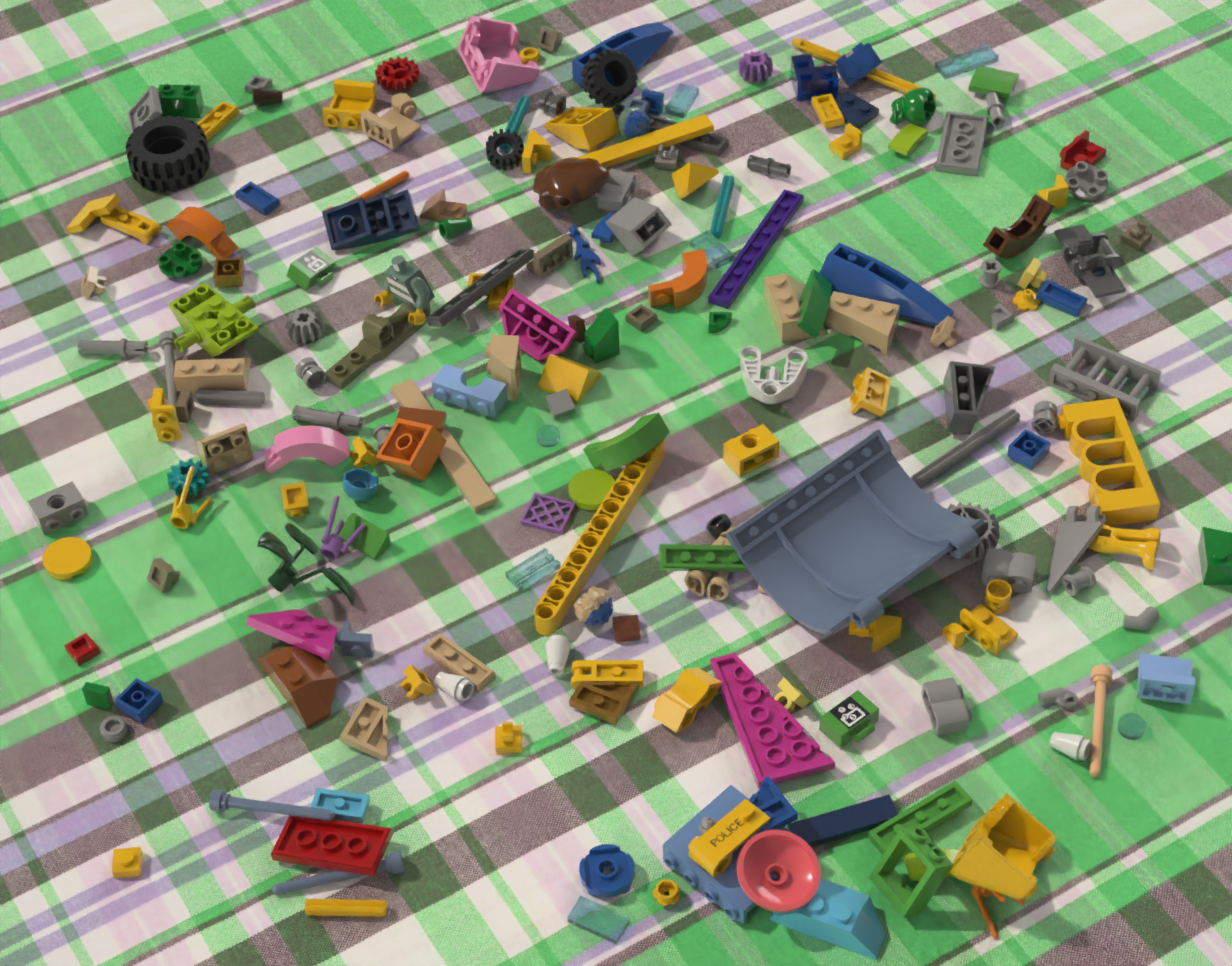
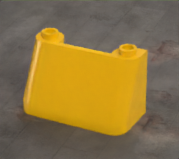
[949,793,1057,900]

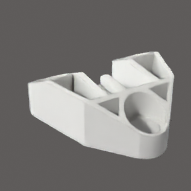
[740,346,808,404]

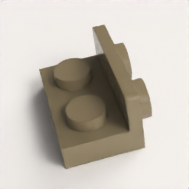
[526,234,573,279]

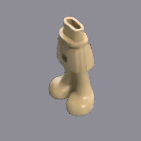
[684,527,734,601]

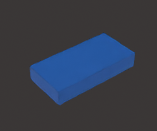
[235,181,280,216]
[1036,280,1088,317]

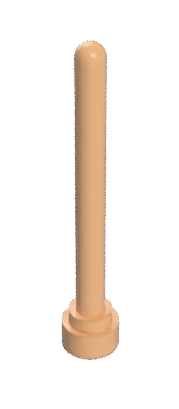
[1090,665,1113,778]

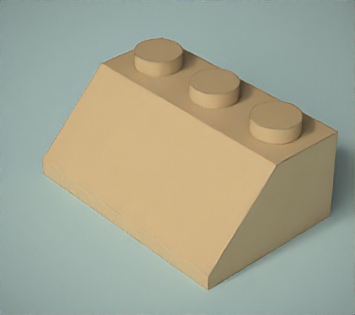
[763,273,826,343]
[173,358,251,396]

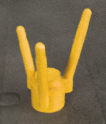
[169,466,212,529]

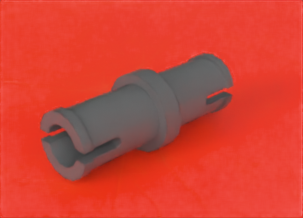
[747,155,791,178]

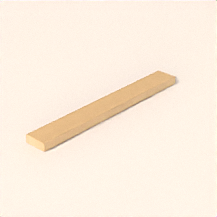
[390,379,497,513]

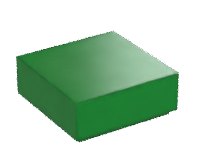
[82,682,114,710]

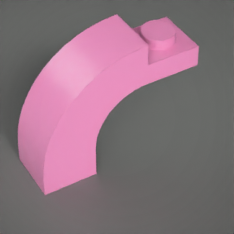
[265,426,350,474]

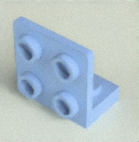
[1137,654,1195,704]

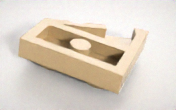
[340,696,388,762]

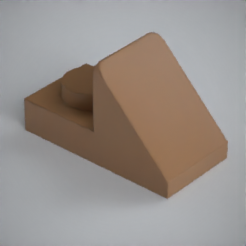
[420,189,467,222]

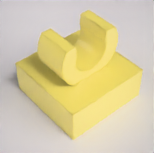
[1017,258,1047,289]
[774,678,810,713]

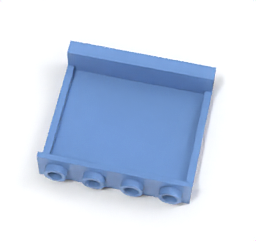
[663,785,792,926]

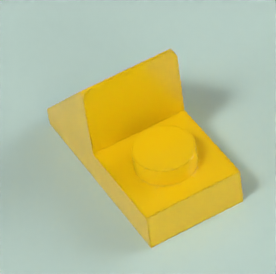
[522,129,552,174]
[849,615,902,653]

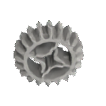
[945,502,1000,562]

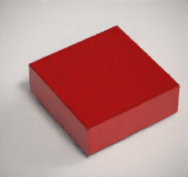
[64,633,100,666]

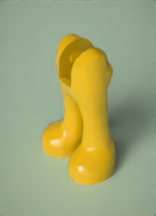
[1088,524,1161,570]

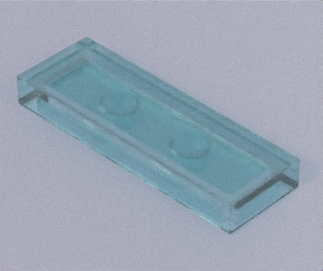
[935,45,999,79]

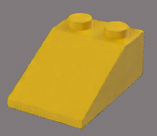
[543,107,620,151]

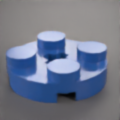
[579,844,635,898]

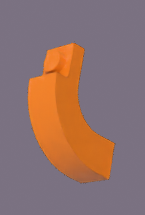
[166,207,238,259]
[648,249,707,309]

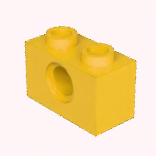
[723,424,780,477]

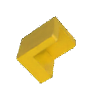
[1038,174,1069,209]

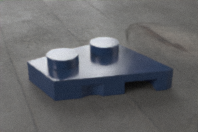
[835,91,879,129]

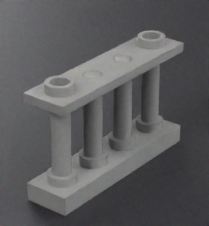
[1048,336,1162,422]

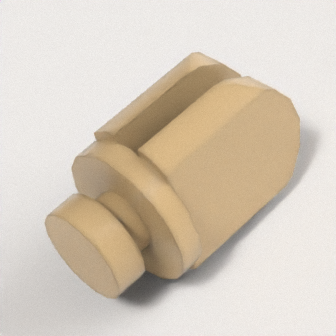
[392,93,417,118]

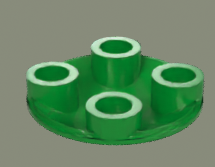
[158,242,203,279]

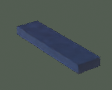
[787,794,899,847]

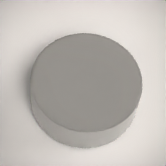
[100,716,128,743]

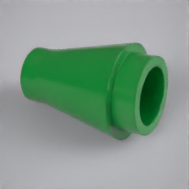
[438,217,473,240]

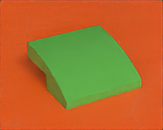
[968,65,1019,100]

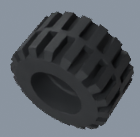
[581,49,638,106]

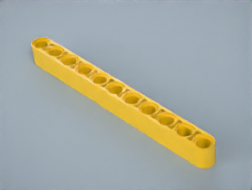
[534,439,665,636]

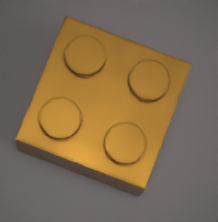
[213,257,245,288]

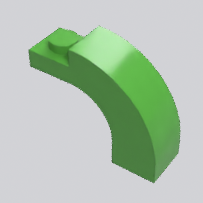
[583,412,670,471]

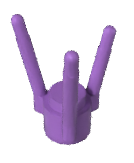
[320,495,366,560]

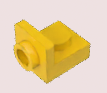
[829,123,863,160]

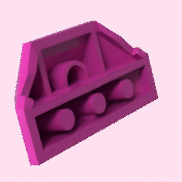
[499,288,578,362]

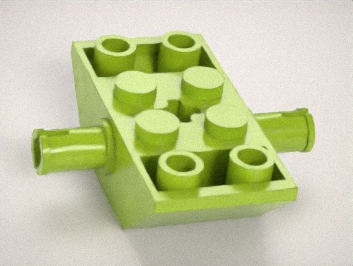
[168,282,259,357]

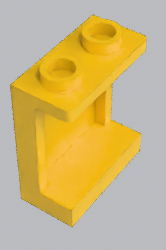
[322,79,377,130]

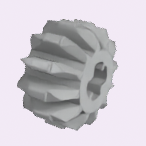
[285,307,324,345]

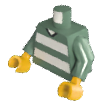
[374,255,435,325]

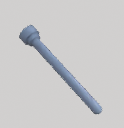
[209,789,335,821]
[272,851,405,895]

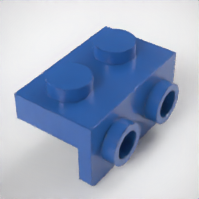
[833,42,883,87]

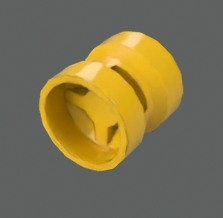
[984,579,1012,615]

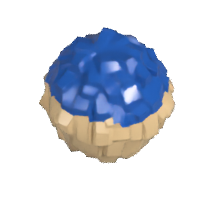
[573,586,614,626]

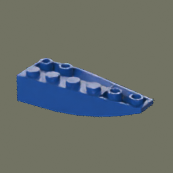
[572,22,673,88]
[820,243,954,326]

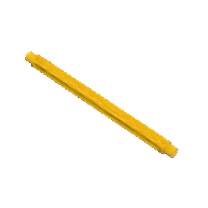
[791,37,936,100]

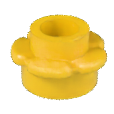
[653,879,680,906]

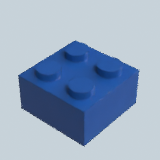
[1007,429,1051,470]
[115,678,163,724]

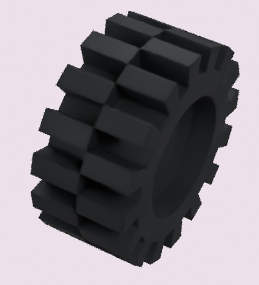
[486,129,524,171]

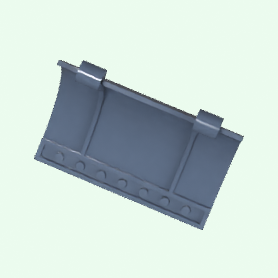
[725,429,984,634]

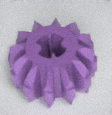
[739,51,773,84]

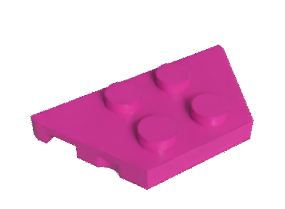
[246,610,337,660]

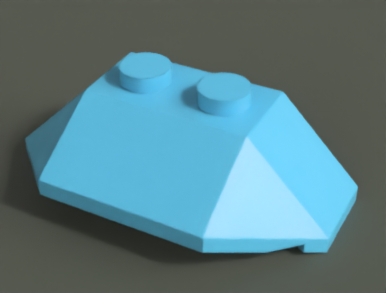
[770,878,886,960]

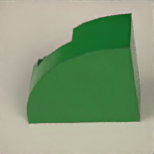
[708,312,732,333]

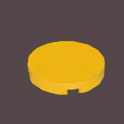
[42,537,93,580]

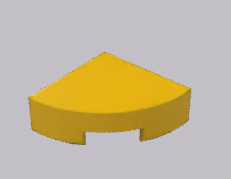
[942,623,965,650]

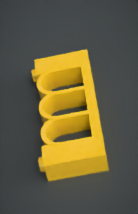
[1057,398,1160,526]

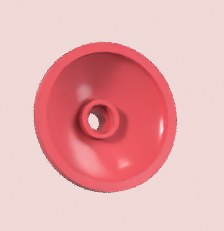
[737,830,821,912]

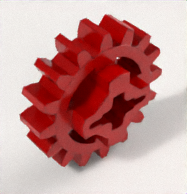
[375,56,420,92]

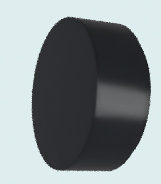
[706,514,732,537]

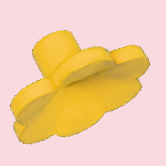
[1012,289,1041,311]

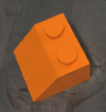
[375,418,447,481]

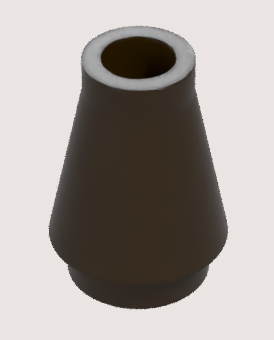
[253,86,283,107]

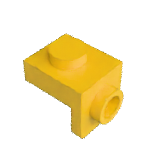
[281,482,310,518]

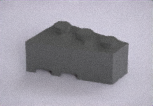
[943,361,996,434]

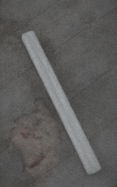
[911,409,1020,487]

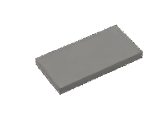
[935,111,989,176]

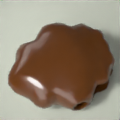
[533,157,610,209]

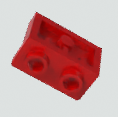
[1060,130,1106,171]

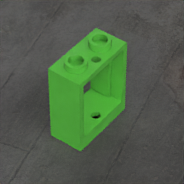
[869,826,953,917]

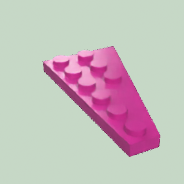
[710,653,835,788]

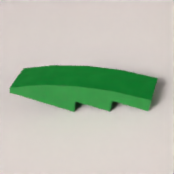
[797,269,831,338]

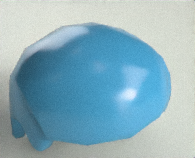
[342,468,379,501]

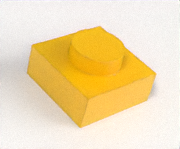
[112,847,143,878]

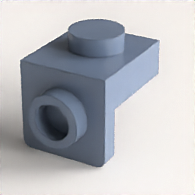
[337,621,375,658]

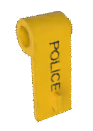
[688,799,770,878]

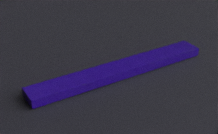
[708,189,804,309]

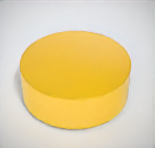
[520,47,540,65]

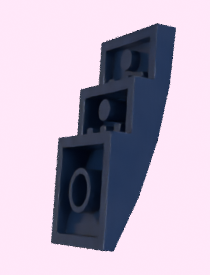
[322,189,420,251]

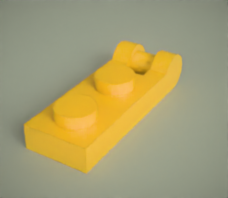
[100,206,162,244]
[571,660,644,690]

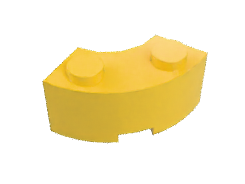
[652,667,722,733]

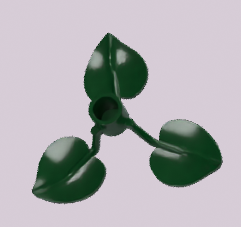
[257,523,354,605]

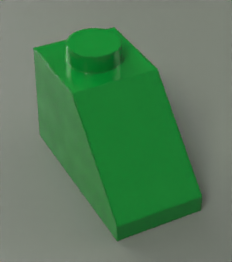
[583,308,620,364]

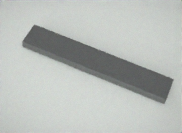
[613,104,729,157]
[426,248,535,327]

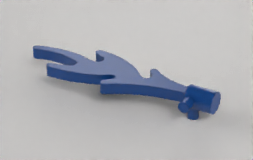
[567,225,601,284]

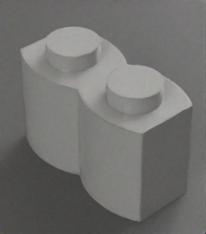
[597,169,639,211]
[981,549,1037,593]
[921,677,972,736]

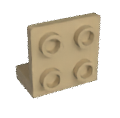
[360,109,421,150]

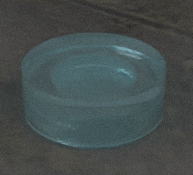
[536,425,560,447]
[1118,713,1146,740]

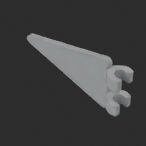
[1046,506,1106,594]

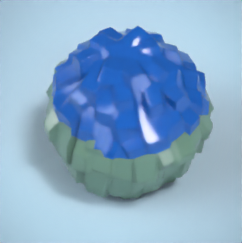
[617,106,650,139]

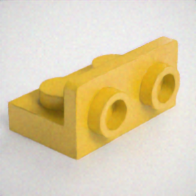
[849,367,892,417]
[959,603,1018,656]

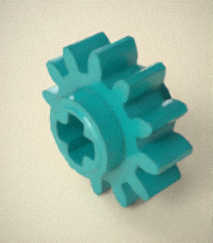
[167,458,211,498]

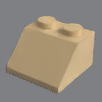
[486,335,522,401]

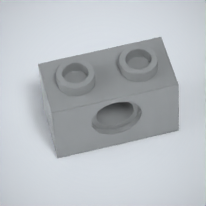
[28,481,89,535]

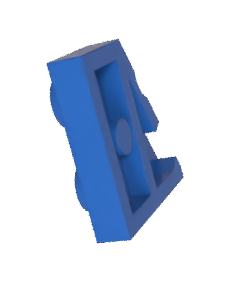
[748,776,798,840]

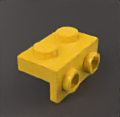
[148,388,182,441]

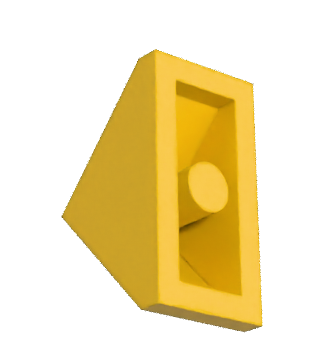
[671,162,720,200]

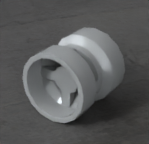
[295,357,327,389]
[1032,401,1058,434]

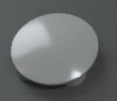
[1065,161,1108,200]

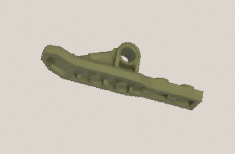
[325,302,431,390]

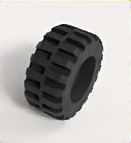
[126,116,210,192]

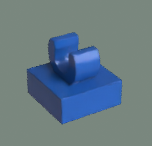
[641,89,664,115]

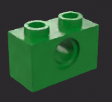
[158,84,204,118]

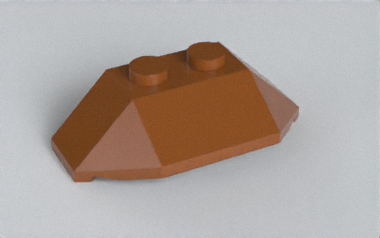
[256,645,338,729]

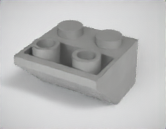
[605,197,672,257]

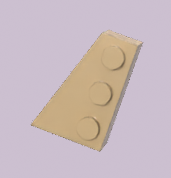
[826,291,900,356]

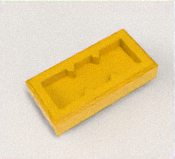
[811,94,845,129]

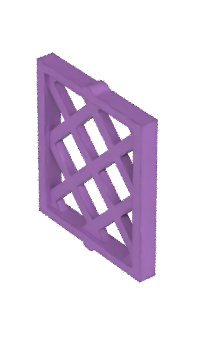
[520,493,576,535]

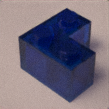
[790,54,839,101]

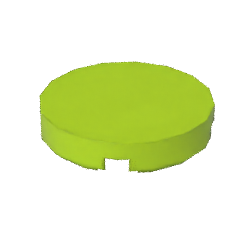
[568,469,615,510]

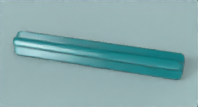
[498,95,531,154]
[710,175,734,239]

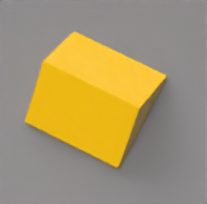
[538,354,602,404]

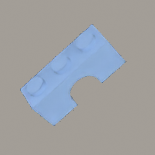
[432,364,508,418]

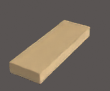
[423,632,496,693]

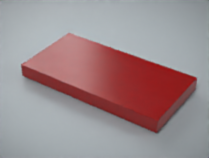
[271,815,393,876]

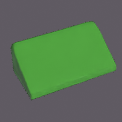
[338,512,391,560]

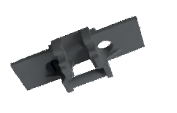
[1054,224,1126,298]

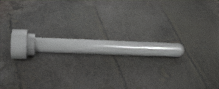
[158,331,178,418]

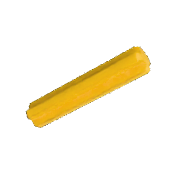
[304,899,388,917]

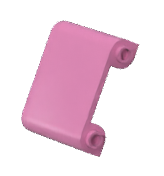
[459,16,540,93]

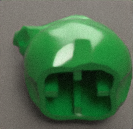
[890,88,936,126]

